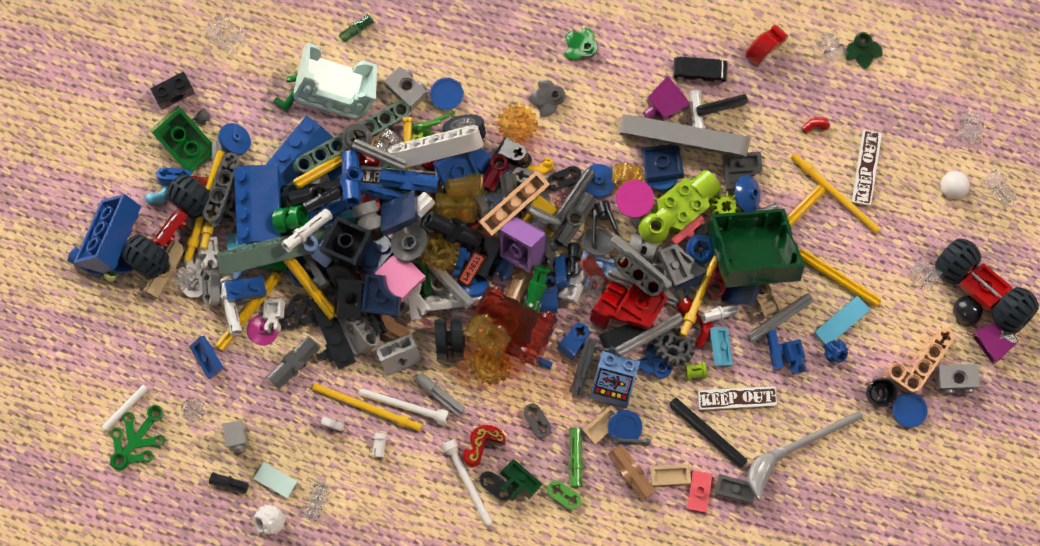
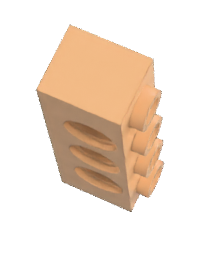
[479,170,550,237]

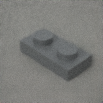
[714,474,755,504]

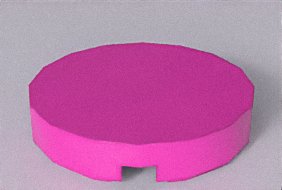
[616,180,654,218]

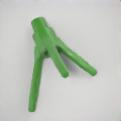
[412,111,456,136]

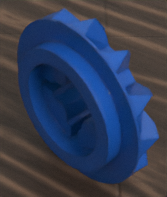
[685,234,714,265]

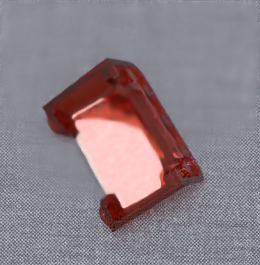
[466,286,558,367]

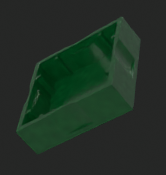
[707,209,805,288]

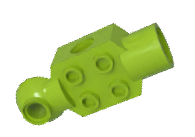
[638,170,722,244]

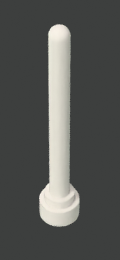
[358,389,449,426]
[441,439,492,527]

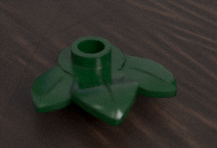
[845,32,882,69]

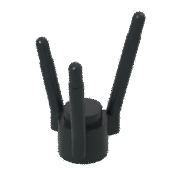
[592,201,620,247]

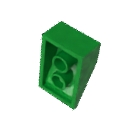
[150,106,212,173]

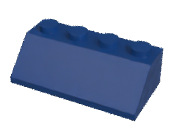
[266,115,339,189]
[234,165,282,245]
[73,194,141,273]

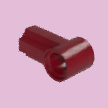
[479,153,509,193]

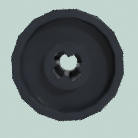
[434,318,465,362]

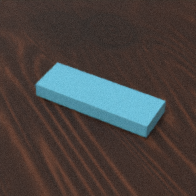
[814,296,870,346]

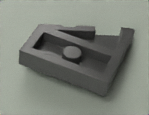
[722,151,763,191]
[657,244,707,287]
[303,254,335,296]

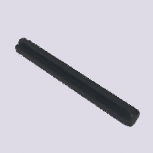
[669,397,748,468]

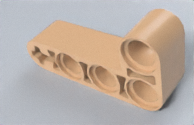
[886,328,954,393]

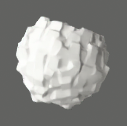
[253,505,286,535]

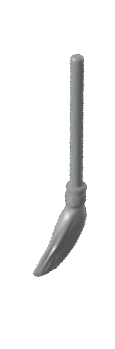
[747,411,863,501]

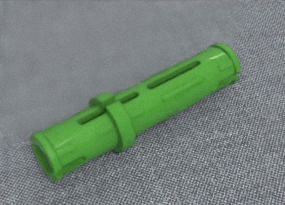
[568,427,584,487]

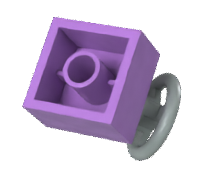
[500,205,561,273]

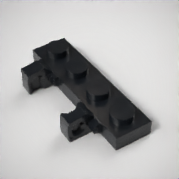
[301,292,357,370]

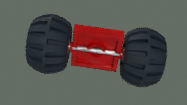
[121,174,214,279]
[935,238,1039,334]

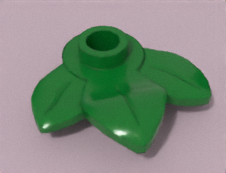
[564,27,598,60]

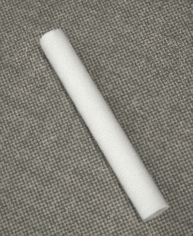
[101,385,149,431]

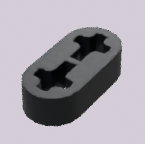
[547,166,582,192]
[282,294,309,330]
[479,471,513,501]

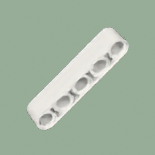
[388,125,484,169]

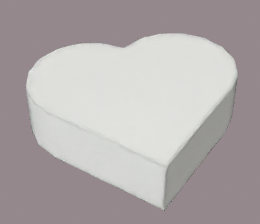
[321,417,345,431]

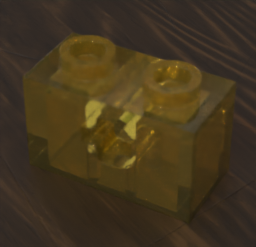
[433,193,477,223]
[463,314,511,358]

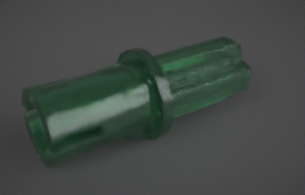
[339,13,374,43]

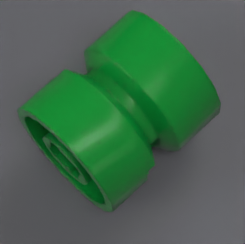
[272,205,309,234]

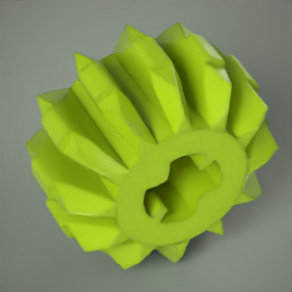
[709,192,742,214]

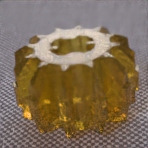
[611,162,644,186]

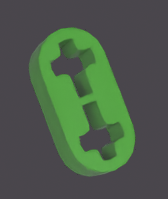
[547,481,581,510]

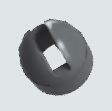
[194,108,210,124]

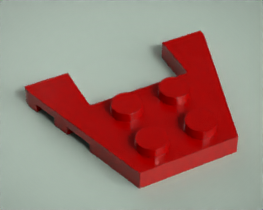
[591,257,668,330]

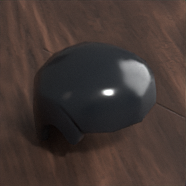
[953,296,983,327]
[866,378,898,407]

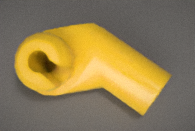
[527,158,554,176]

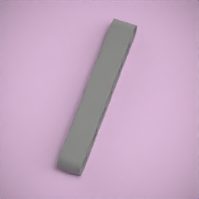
[619,114,750,158]

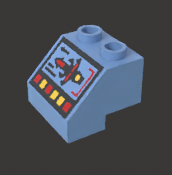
[590,351,640,409]

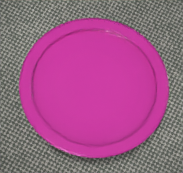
[247,314,278,346]

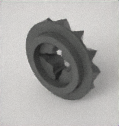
[341,124,372,154]

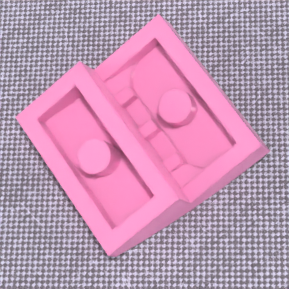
[375,255,425,302]

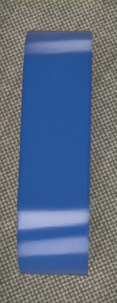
[156,168,192,186]
[555,255,570,289]

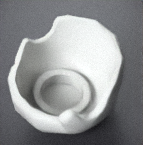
[940,171,970,200]

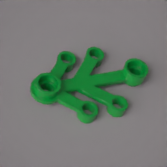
[110,405,166,471]

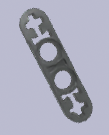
[203,152,240,224]

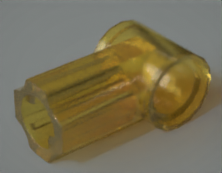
[445,173,484,196]

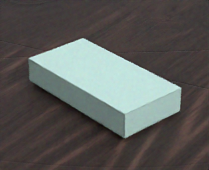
[254,462,298,499]

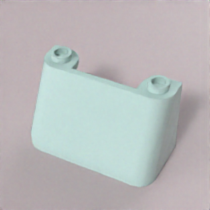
[293,43,377,119]

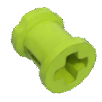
[685,362,707,381]

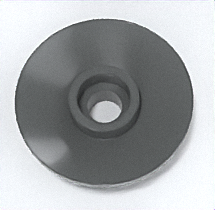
[391,224,428,261]

